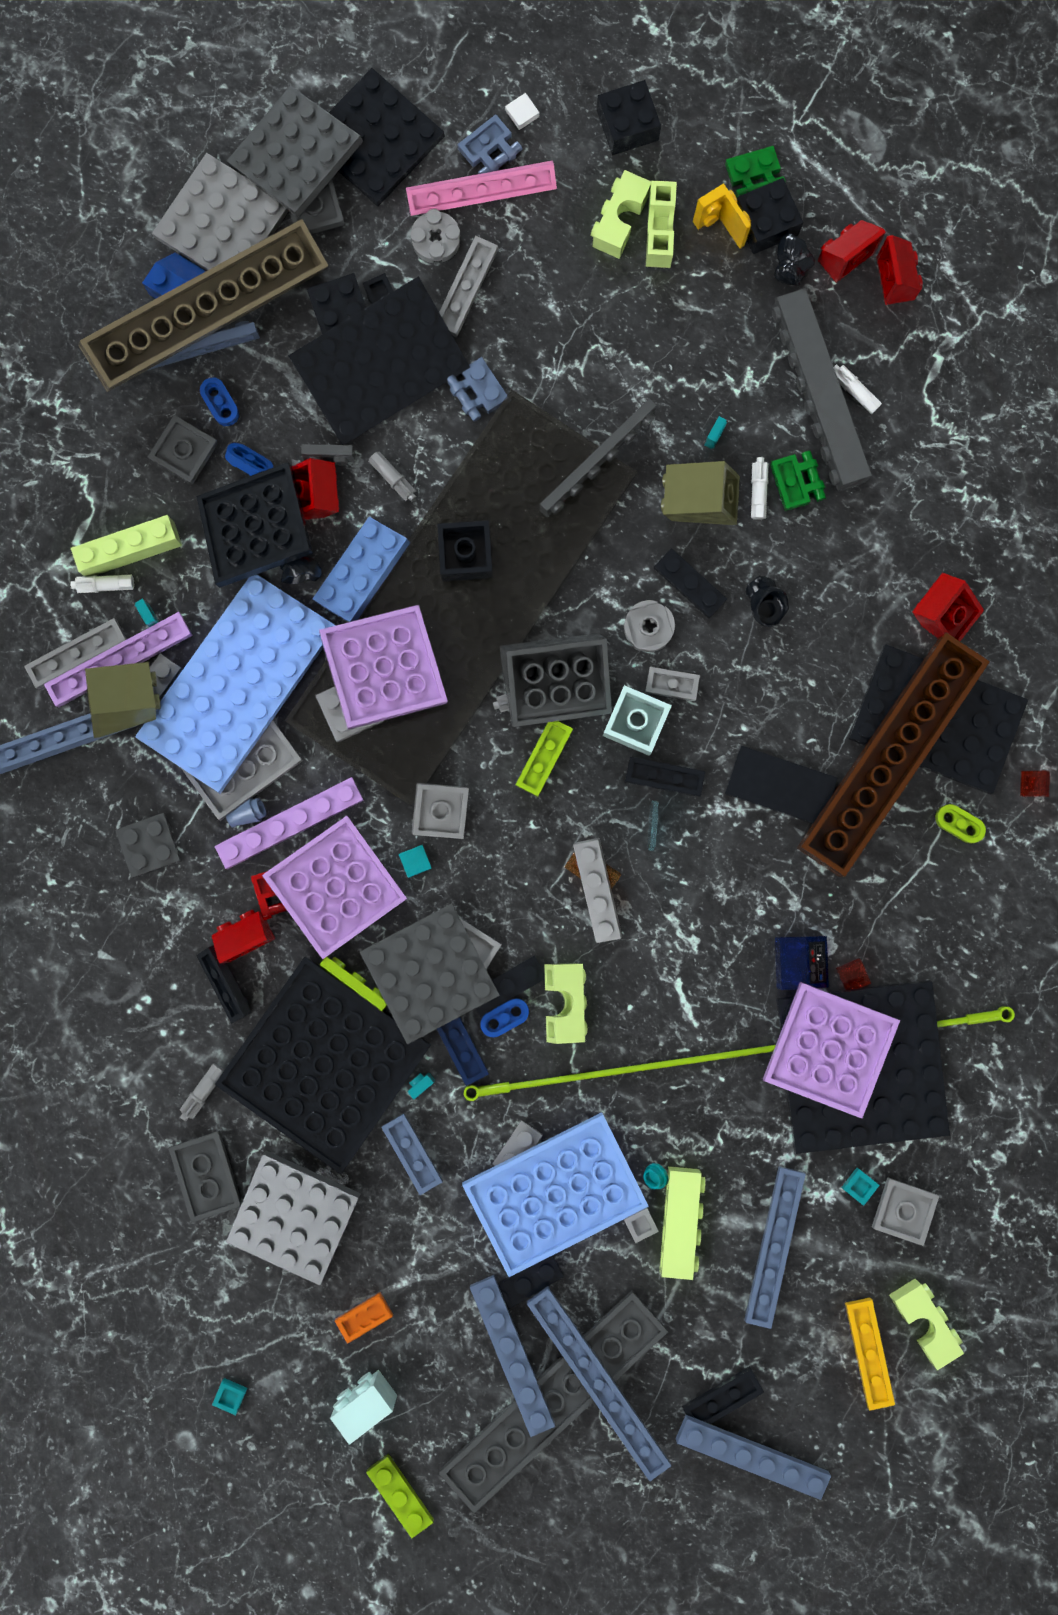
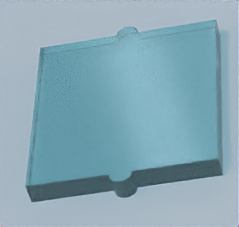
[647,801,659,851]

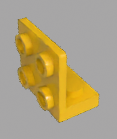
[693,183,751,248]

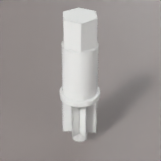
[834,364,882,414]
[751,457,769,520]
[71,574,134,593]

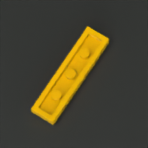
[845,1298,895,1411]

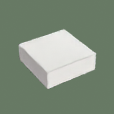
[505,93,539,130]

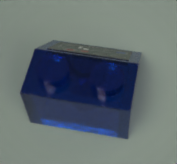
[775,936,829,990]

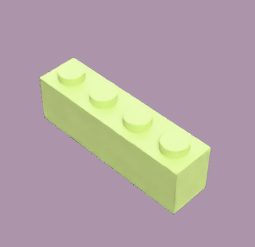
[71,515,182,576]
[659,1167,705,1280]

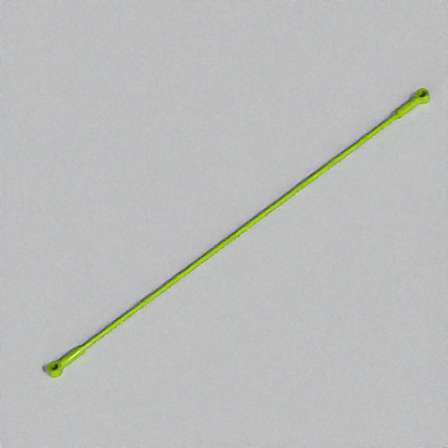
[464,1006,1015,1101]

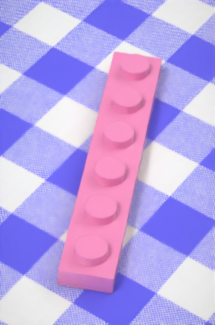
[406,161,557,216]

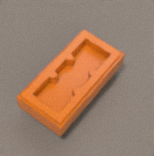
[335,1292,394,1344]

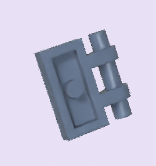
[457,114,522,174]
[447,357,509,422]

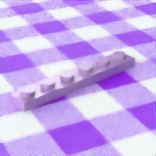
[44,612,193,708]
[214,777,364,869]

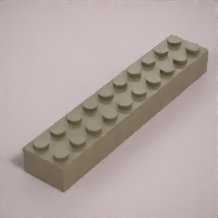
[78,219,328,392]

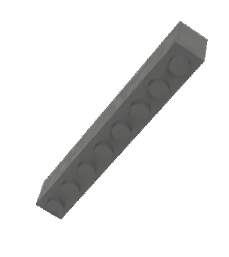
[772,288,872,492]

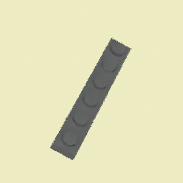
[540,398,657,517]

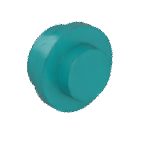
[643,1163,668,1189]

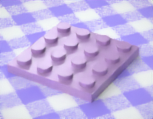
[319,605,448,730]
[262,816,407,960]
[763,982,900,1118]

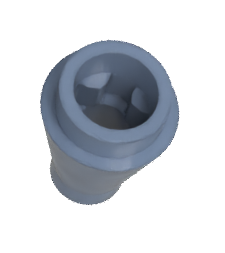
[226,798,267,828]

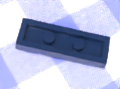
[437,1017,489,1086]

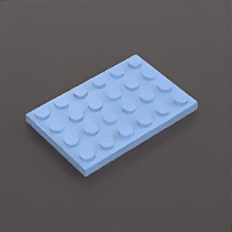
[462,1112,649,1277]

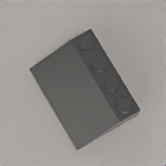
[500,633,612,727]

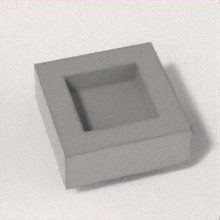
[624,1208,659,1243]

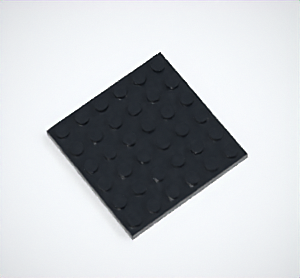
[214,956,431,1174]
[776,980,950,1154]

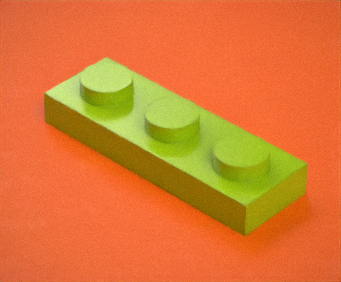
[515,721,573,797]
[320,957,387,1012]
[366,1453,434,1538]

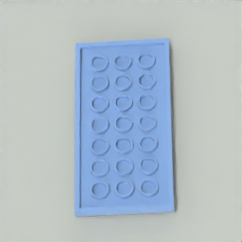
[135,574,336,794]

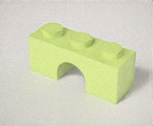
[591,170,651,259]
[646,181,677,268]
[544,963,588,1044]
[889,1279,964,1370]

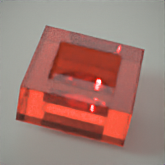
[1020,770,1050,797]
[836,958,871,990]

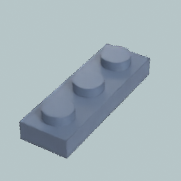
[381,1113,443,1195]

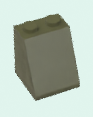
[661,461,740,525]
[85,662,161,738]

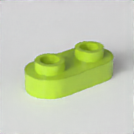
[935,804,986,843]

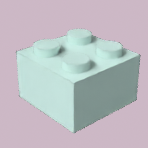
[603,685,672,756]
[330,1370,397,1445]

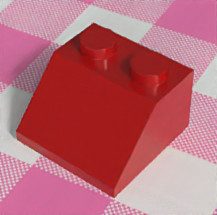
[818,220,886,283]
[876,235,923,305]
[292,458,339,520]
[912,573,984,641]
[211,910,276,964]

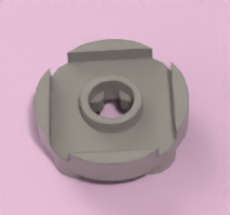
[410,209,460,263]
[624,600,675,652]

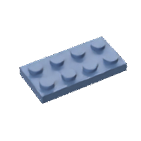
[313,517,410,622]

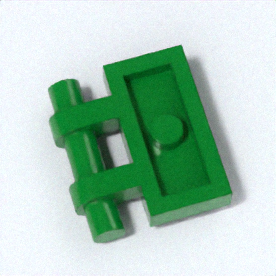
[725,146,786,198]
[770,451,826,511]

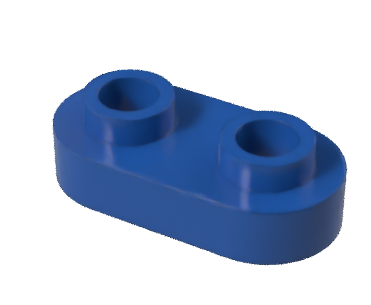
[200,378,239,426]
[225,443,273,476]
[481,998,529,1037]

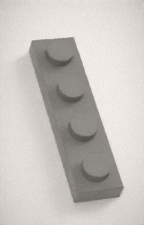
[439,235,498,338]
[24,618,127,689]
[573,838,622,943]

